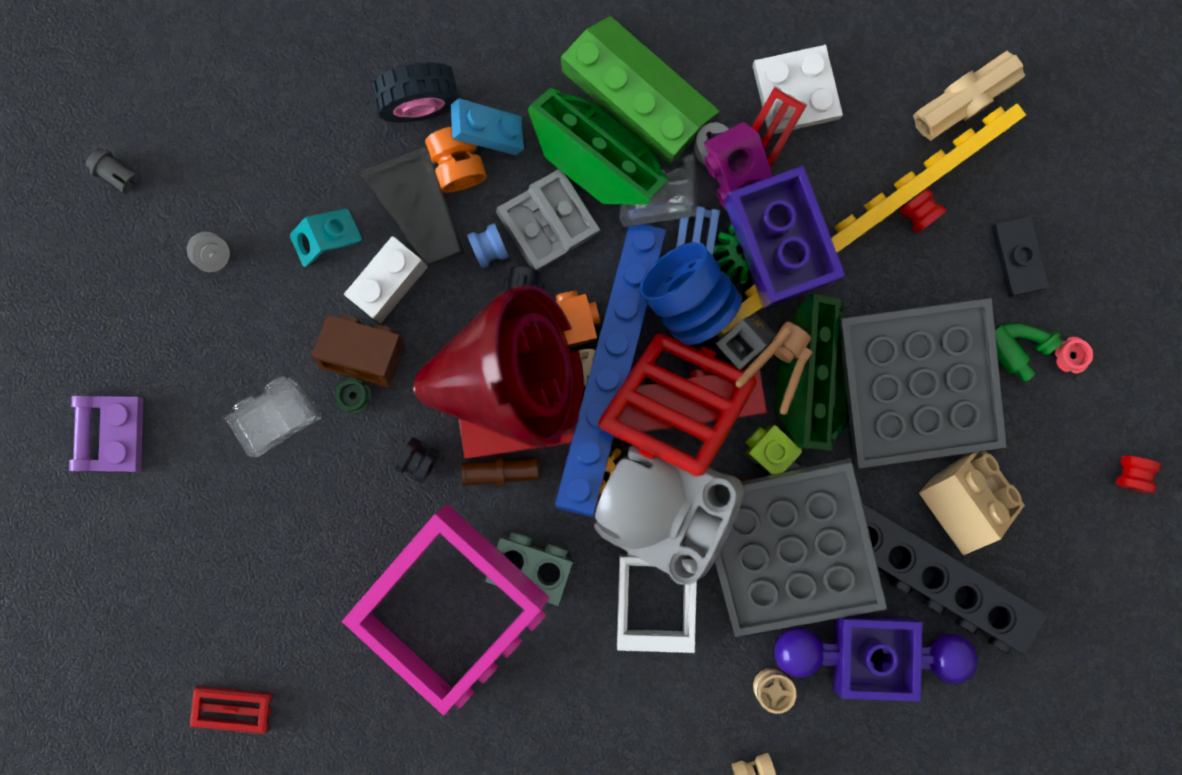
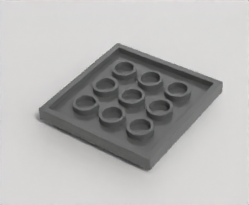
[839,298,1007,469]
[715,458,887,637]

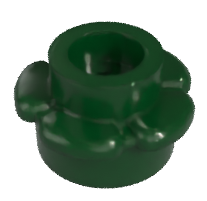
[335,377,372,414]

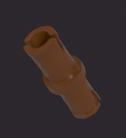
[461,457,538,487]

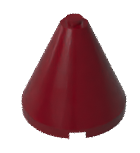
[413,285,584,447]

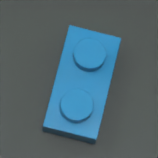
[451,98,524,156]

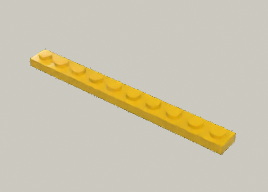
[717,103,1026,338]

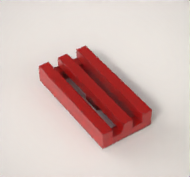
[737,86,807,169]
[190,686,273,734]

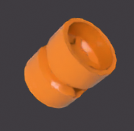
[425,126,487,193]

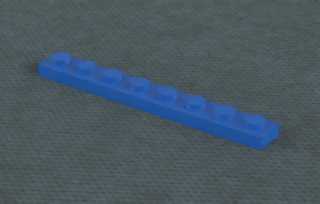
[555,221,666,517]

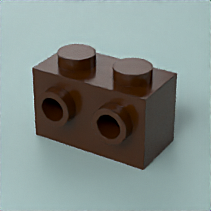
[311,315,404,388]

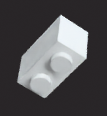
[344,236,428,323]

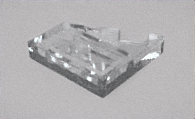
[620,154,697,227]

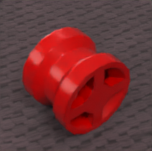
[899,187,947,234]
[1115,455,1162,494]

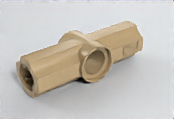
[913,51,1025,141]

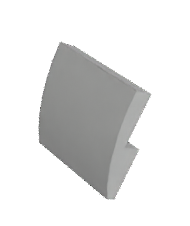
[496,169,600,271]

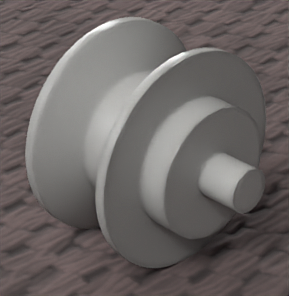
[187,231,230,272]

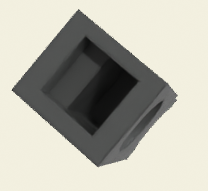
[716,312,777,370]

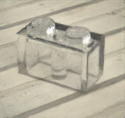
[225,376,322,457]

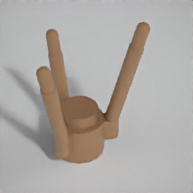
[735,322,813,415]

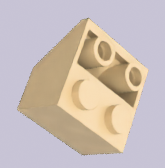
[919,451,1025,555]

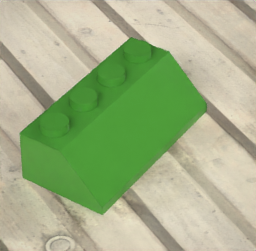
[561,16,720,167]

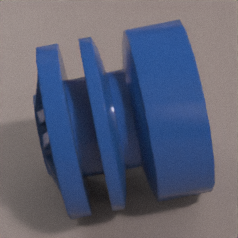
[639,242,742,345]

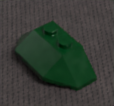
[775,294,849,451]

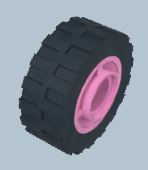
[371,62,459,123]

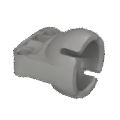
[594,445,744,585]

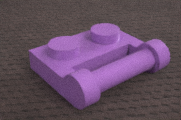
[69,396,144,472]

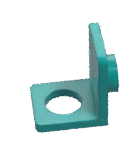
[290,209,362,267]

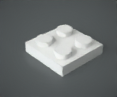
[752,45,843,134]

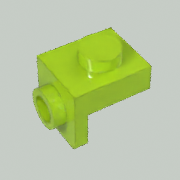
[743,425,802,475]

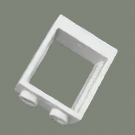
[617,551,697,653]

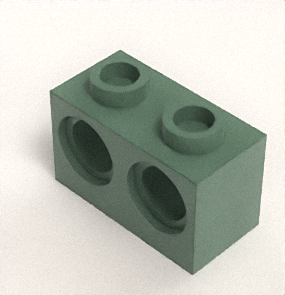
[485,532,573,606]

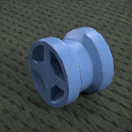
[467,223,509,269]

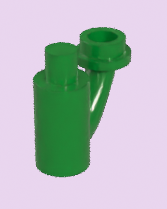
[995,323,1063,383]

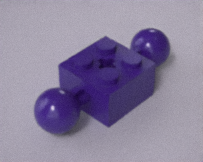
[774,614,978,702]

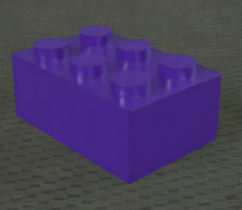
[724,166,845,309]

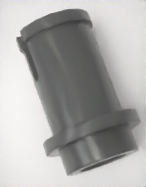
[86,149,138,194]

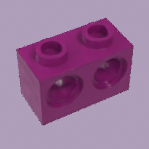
[704,122,773,210]

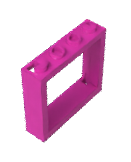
[341,504,550,716]

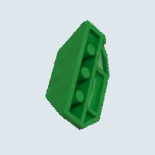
[528,88,668,205]

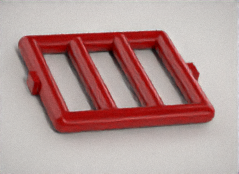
[598,333,757,477]

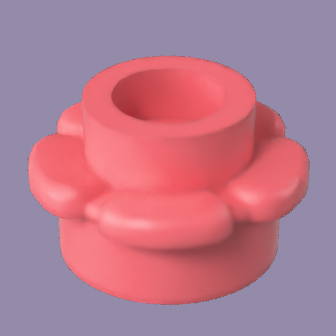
[1054,337,1093,373]

